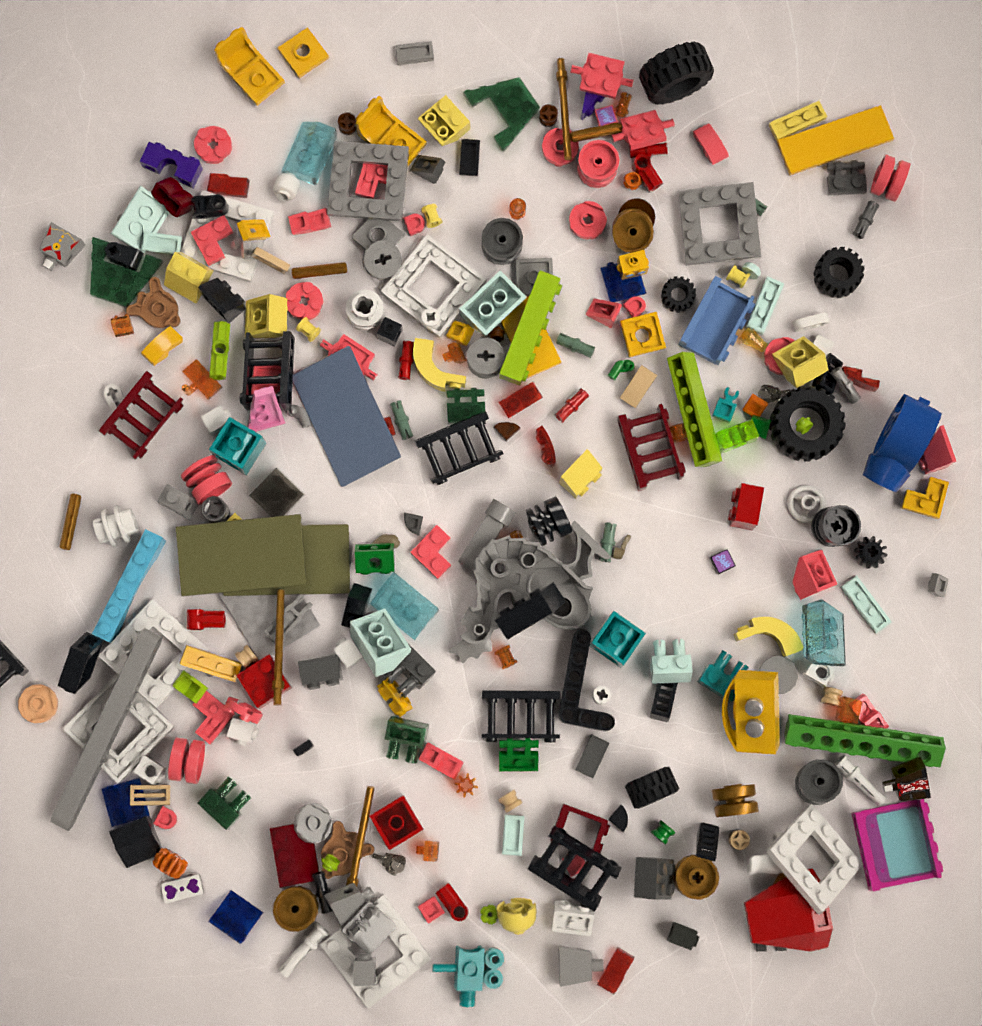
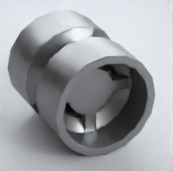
[201,496,230,523]

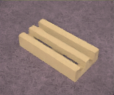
[251,247,290,274]
[130,785,170,806]

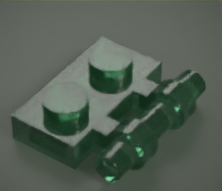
[446,387,486,423]

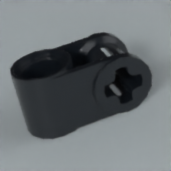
[191,194,229,219]
[105,242,144,272]

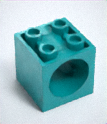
[209,417,267,476]
[590,611,646,668]

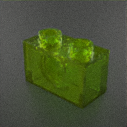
[715,419,759,454]

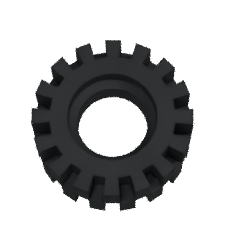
[661,276,696,313]

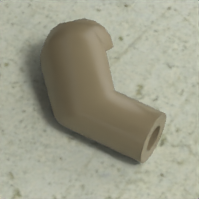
[371,534,400,549]

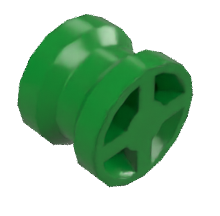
[651,820,676,845]

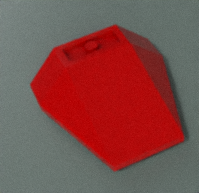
[744,868,833,952]

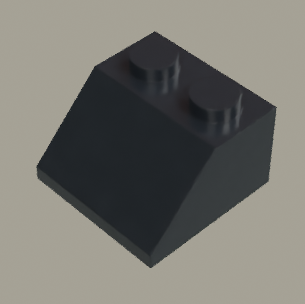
[198,277,245,324]
[109,816,162,868]

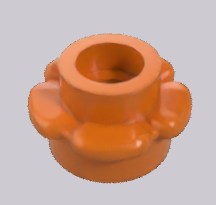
[623,172,642,190]

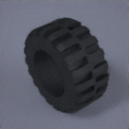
[639,42,714,105]
[769,386,846,462]

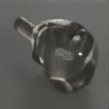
[758,384,790,403]
[372,853,406,876]

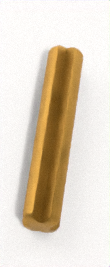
[570,122,622,142]
[292,262,347,279]
[59,494,82,550]

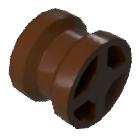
[539,104,558,127]
[338,112,357,135]

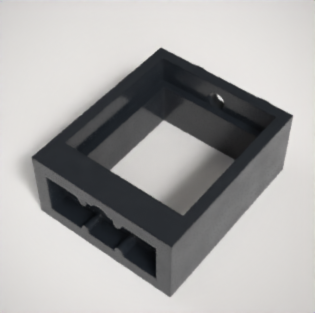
[57,632,104,694]

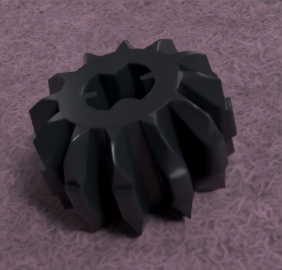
[854,536,888,569]

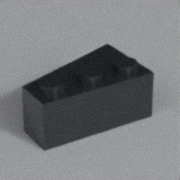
[495,582,566,640]

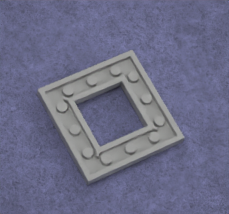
[327,141,409,221]
[679,182,761,265]

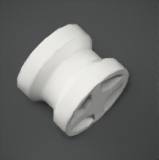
[421,308,441,330]

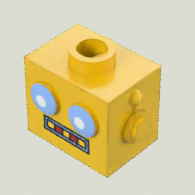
[616,250,649,280]

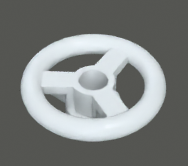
[788,485,826,523]

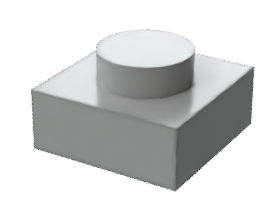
[928,573,949,597]

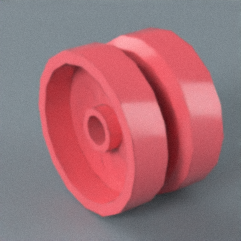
[577,140,619,188]
[870,154,911,202]
[168,737,205,784]

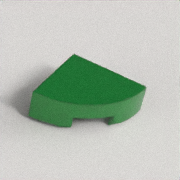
[751,415,771,439]

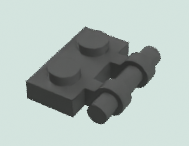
[827,160,867,195]

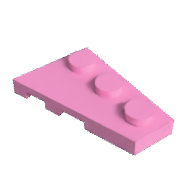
[247,386,285,432]

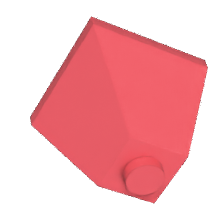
[918,425,956,475]
[792,549,837,600]

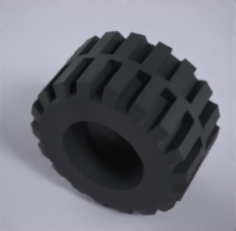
[813,247,865,298]
[625,767,679,809]

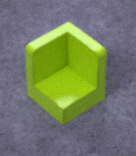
[172,670,208,704]

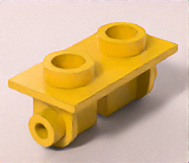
[377,677,413,718]

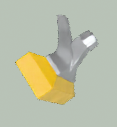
[231,219,271,259]

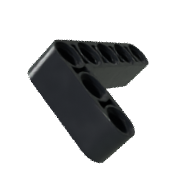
[558,629,615,731]

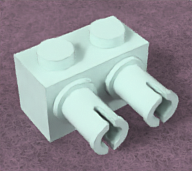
[650,639,693,684]

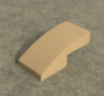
[620,365,658,408]

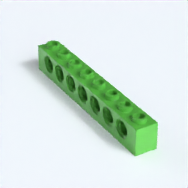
[784,714,946,767]

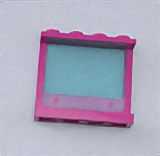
[851,799,943,892]

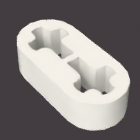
[793,313,829,332]
[104,384,130,419]

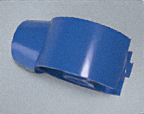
[863,394,942,492]

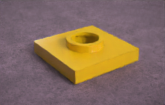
[278,27,329,78]
[620,312,666,358]

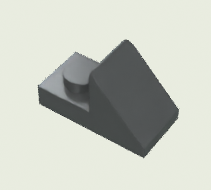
[410,155,446,184]

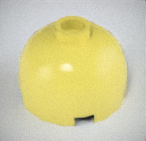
[496,898,537,935]

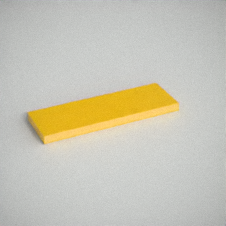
[777,105,894,175]

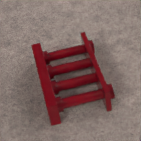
[98,371,184,460]
[617,404,686,491]

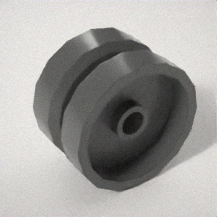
[481,218,523,265]
[795,759,843,805]

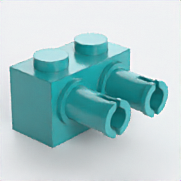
[697,650,749,703]

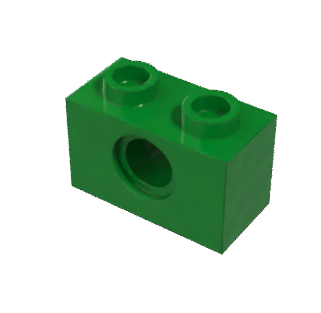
[355,543,395,575]

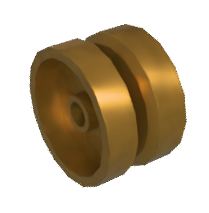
[612,208,654,253]
[712,784,759,817]
[673,855,719,900]
[273,886,319,932]

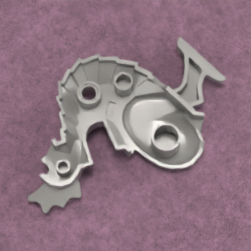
[449,520,611,663]

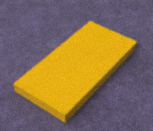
[501,295,562,379]

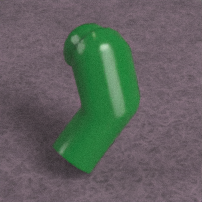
[607,360,635,380]

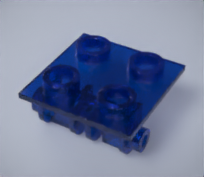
[600,262,647,302]
[102,778,150,827]
[208,890,264,944]

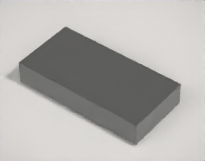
[575,735,610,778]

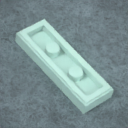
[745,276,785,335]
[840,575,892,634]

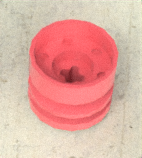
[181,455,232,505]

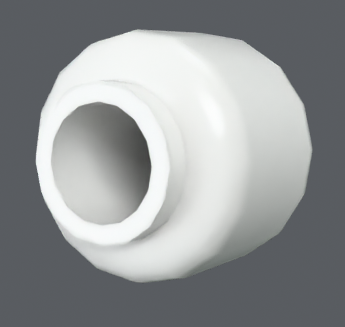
[273,173,300,202]

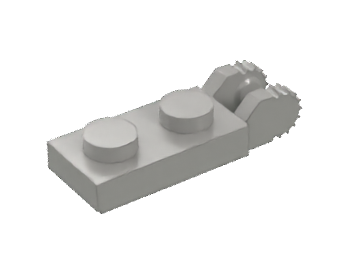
[263,594,313,643]

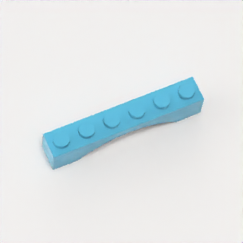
[92,529,166,643]

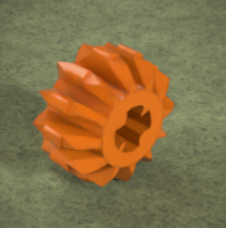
[152,848,188,879]

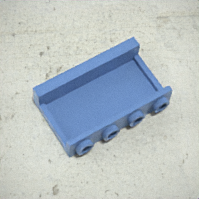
[678,276,755,366]

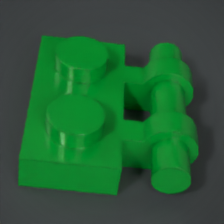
[499,738,539,772]

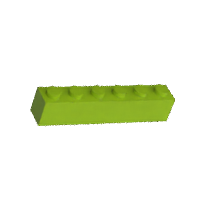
[499,270,563,386]
[667,352,723,467]

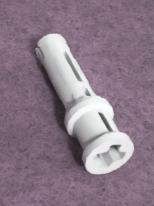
[834,755,886,806]
[278,922,329,978]

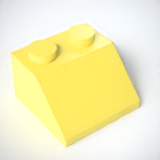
[164,252,214,304]
[245,294,288,338]
[772,336,828,388]
[559,449,603,499]

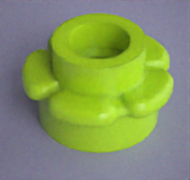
[795,417,813,435]
[321,854,340,872]
[480,904,498,925]

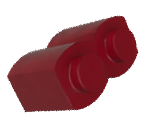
[151,177,194,218]

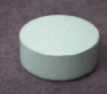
[741,262,761,280]

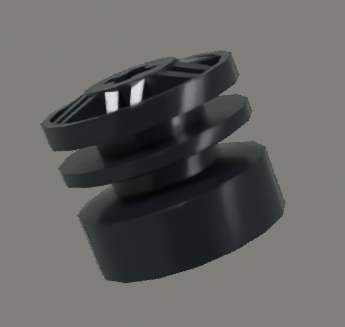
[526,496,572,546]
[811,505,861,547]

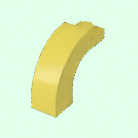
[413,338,466,392]
[733,617,804,657]

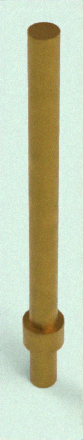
[556,58,572,160]
[272,590,285,706]
[346,786,375,887]

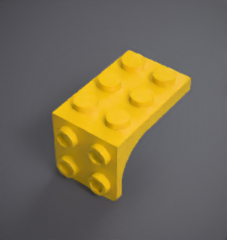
[214,27,285,106]
[356,95,427,166]

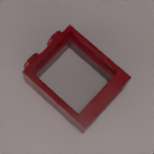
[550,804,610,854]

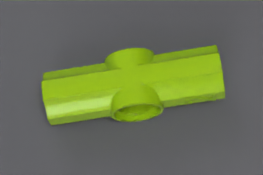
[209,321,230,380]

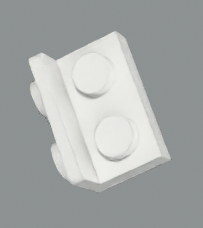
[552,900,594,936]

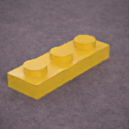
[179,645,242,682]

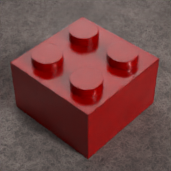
[727,483,765,531]
[236,654,292,709]
[369,795,424,850]

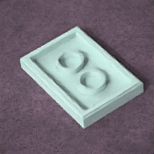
[110,186,169,253]

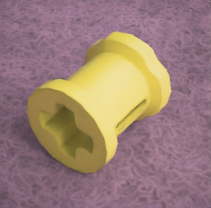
[421,204,443,228]
[726,265,751,289]
[296,317,321,342]

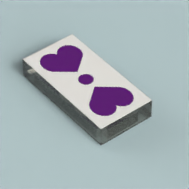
[160,874,204,904]

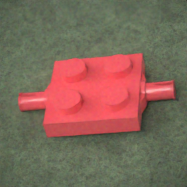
[570,53,634,99]
[612,110,675,150]
[320,334,378,381]

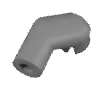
[286,405,311,428]

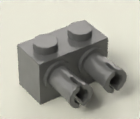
[382,644,436,698]

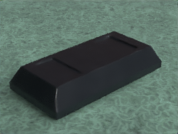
[459,139,480,176]

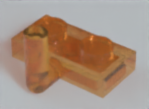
[182,359,223,400]

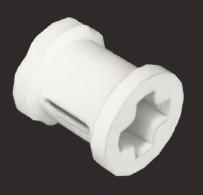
[592,686,611,704]

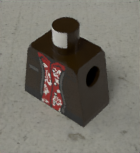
[882,757,931,801]

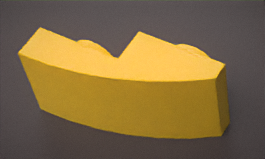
[141,326,183,366]

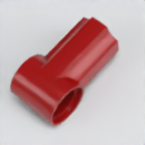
[632,154,663,193]
[187,609,226,630]
[435,883,469,921]

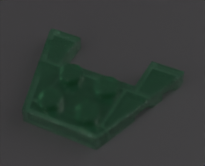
[463,77,540,152]
[90,237,163,308]

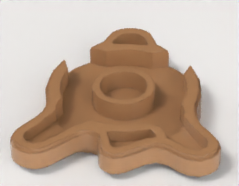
[126,277,181,328]
[321,821,374,879]

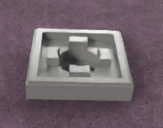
[352,219,405,262]

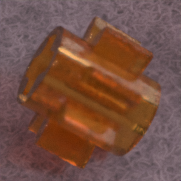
[454,773,478,798]

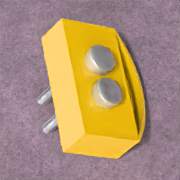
[722,670,780,755]

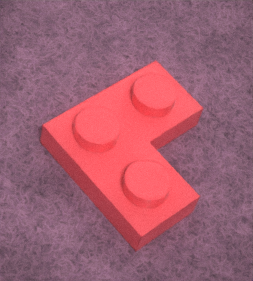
[355,163,388,199]
[191,215,233,266]
[410,525,451,579]
[192,691,235,745]

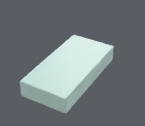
[142,231,182,255]
[502,815,524,856]

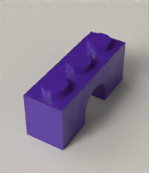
[140,142,203,188]

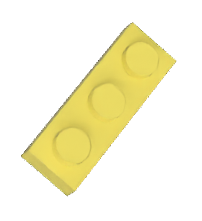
[768,101,827,141]

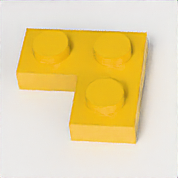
[901,477,949,519]

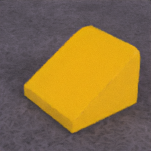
[446,320,474,346]

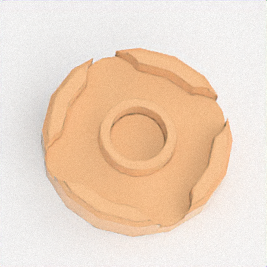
[18,684,58,723]

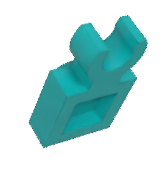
[712,387,739,423]

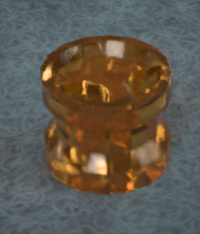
[669,423,688,443]

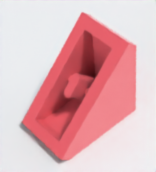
[586,298,622,328]

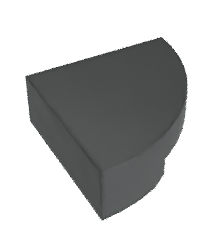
[404,512,423,536]

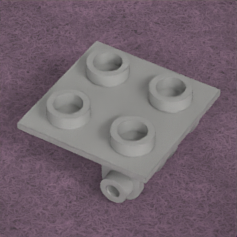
[341,900,397,954]

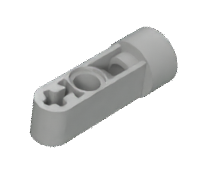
[458,499,516,571]

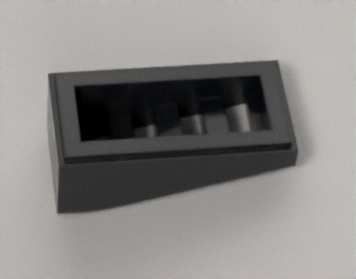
[811,353,843,395]
[650,683,678,722]
[696,822,719,861]

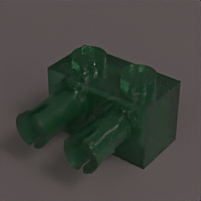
[384,716,429,764]
[198,776,252,830]

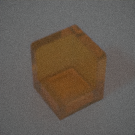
[835,696,862,724]

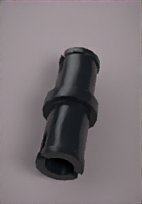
[312,871,332,914]

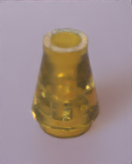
[739,327,768,353]

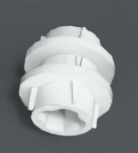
[346,289,384,331]
[93,505,138,547]

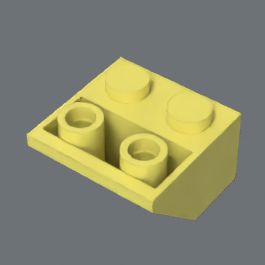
[418,95,470,146]

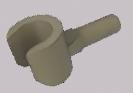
[612,535,631,559]

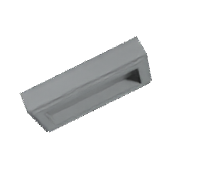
[395,41,434,65]

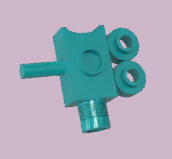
[432,945,504,1007]

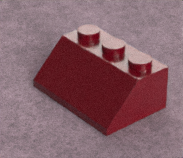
[269,824,319,888]

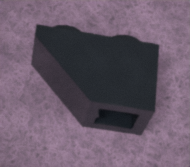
[341,583,372,628]

